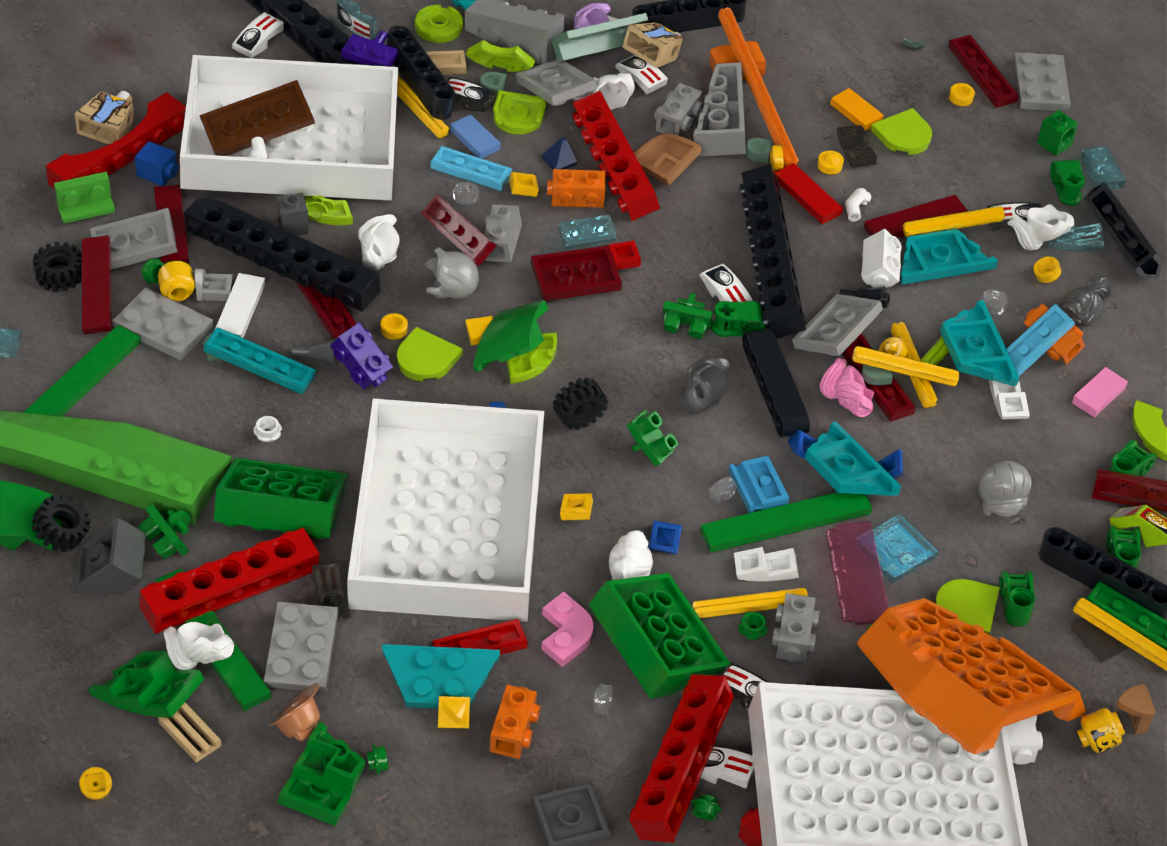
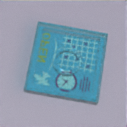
[855,514,938,584]

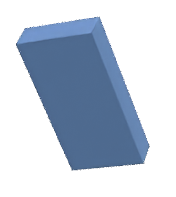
[450,114,501,159]

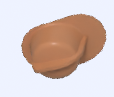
[269,683,320,741]

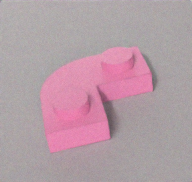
[541,592,593,667]

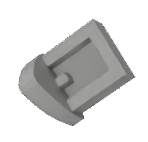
[195,268,233,301]

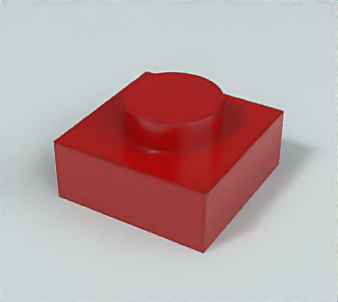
[609,241,641,270]

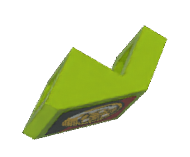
[1109,505,1167,547]

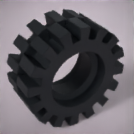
[33,242,82,292]
[553,377,608,430]
[32,494,91,552]

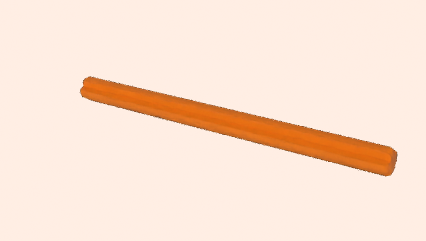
[718,7,799,167]

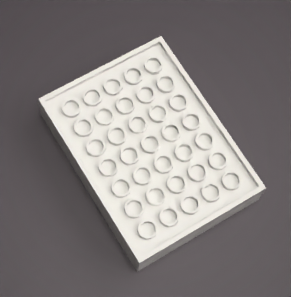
[180,55,398,201]
[347,399,544,622]
[748,682,1028,846]

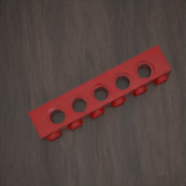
[572,91,660,221]
[139,528,320,634]
[629,674,734,843]

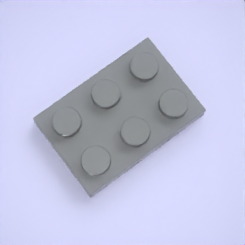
[1013,52,1071,112]
[516,58,597,106]
[90,208,177,270]
[113,287,213,361]
[792,294,883,356]
[264,602,338,693]

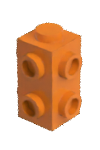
[547,169,605,208]
[1023,303,1085,365]
[490,685,541,759]

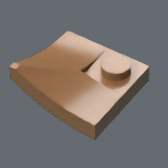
[634,133,702,186]

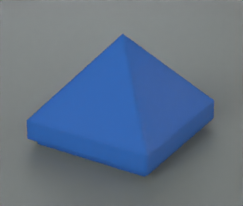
[878,449,903,479]

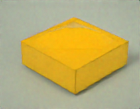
[509,172,539,197]
[560,493,593,520]
[438,696,470,728]

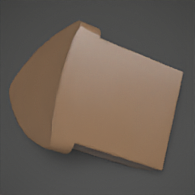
[1117,684,1155,734]

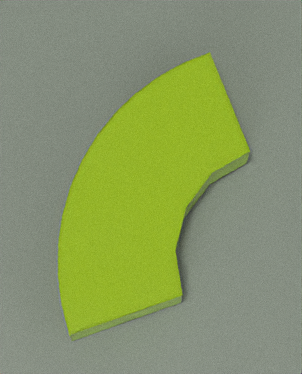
[466,40,535,72]
[304,195,353,225]
[506,332,557,384]
[1132,400,1167,461]

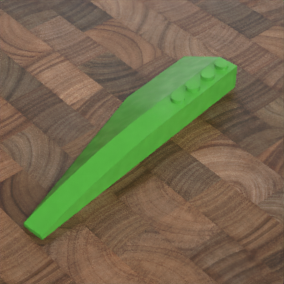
[0,410,232,525]

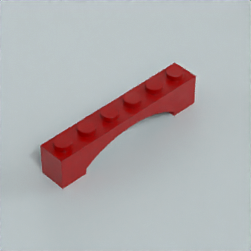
[46,92,186,189]

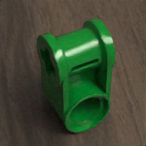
[1050,160,1085,206]
[711,301,765,337]
[1108,440,1157,476]
[1106,525,1141,569]
[999,571,1036,627]

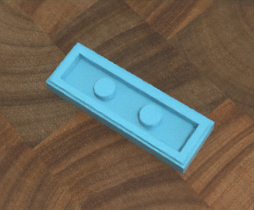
[431,146,512,191]
[1006,303,1075,376]

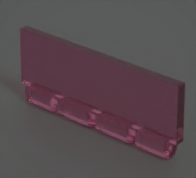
[825,520,889,626]

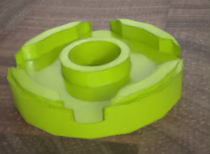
[415,4,463,43]

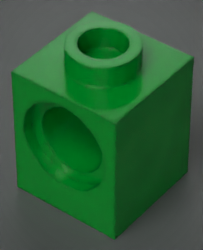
[1037,110,1078,156]

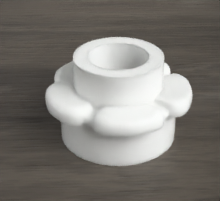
[254,416,282,442]

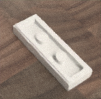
[215,273,265,338]

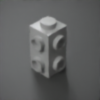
[654,83,704,136]
[484,205,522,263]
[772,593,820,663]

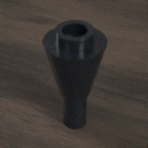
[839,286,890,313]

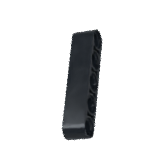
[632,0,747,33]
[387,26,455,120]
[742,328,810,438]
[1039,527,1167,619]

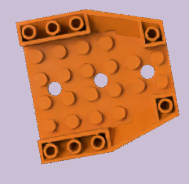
[857,598,1086,755]

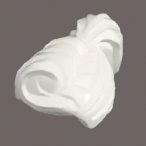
[572,73,635,110]
[1007,204,1074,251]
[358,214,400,271]
[609,530,653,580]
[164,622,234,670]

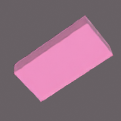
[1072,367,1128,418]

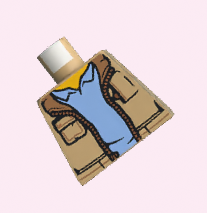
[622,23,683,68]
[75,91,135,144]

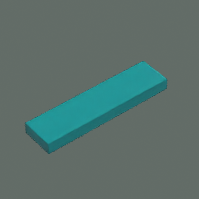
[203,327,316,395]

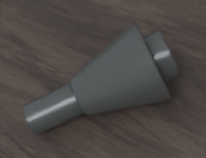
[292,338,339,365]

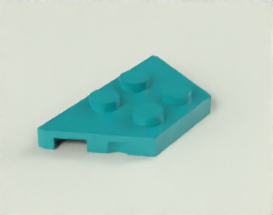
[900,229,998,285]
[940,300,1020,386]
[805,421,901,496]
[382,644,500,708]

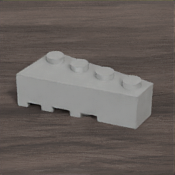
[464,0,564,65]
[693,62,746,157]

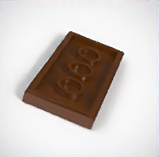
[199,80,315,156]

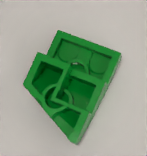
[473,300,549,372]
[0,480,62,551]
[88,650,204,718]
[277,722,366,826]

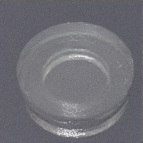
[453,182,479,207]
[981,289,1008,315]
[708,477,738,504]
[593,684,613,716]

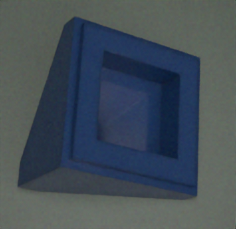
[542,137,577,170]

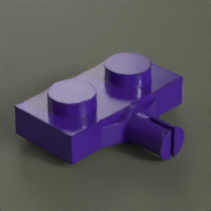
[341,30,398,67]

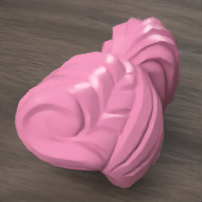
[819,357,874,418]

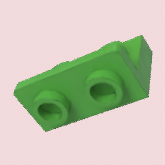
[54,172,115,223]

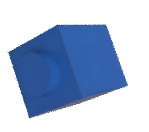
[135,141,178,186]

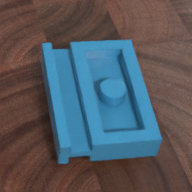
[729,456,789,513]

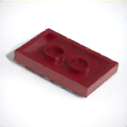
[531,245,622,301]

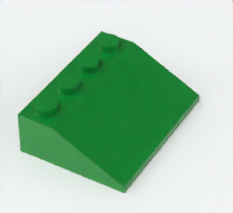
[214,457,349,539]
[588,573,731,699]

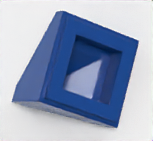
[788,430,817,460]
[649,520,682,554]

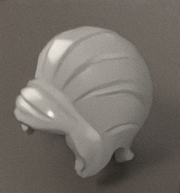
[425,247,479,300]
[978,461,1032,517]

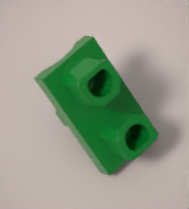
[663,292,713,340]
[626,410,678,467]
[138,504,191,560]

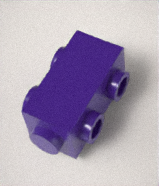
[330,323,393,390]

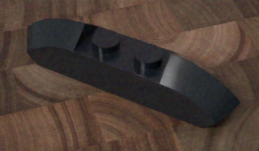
[1084,182,1163,278]

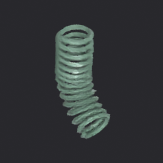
[902,38,925,50]

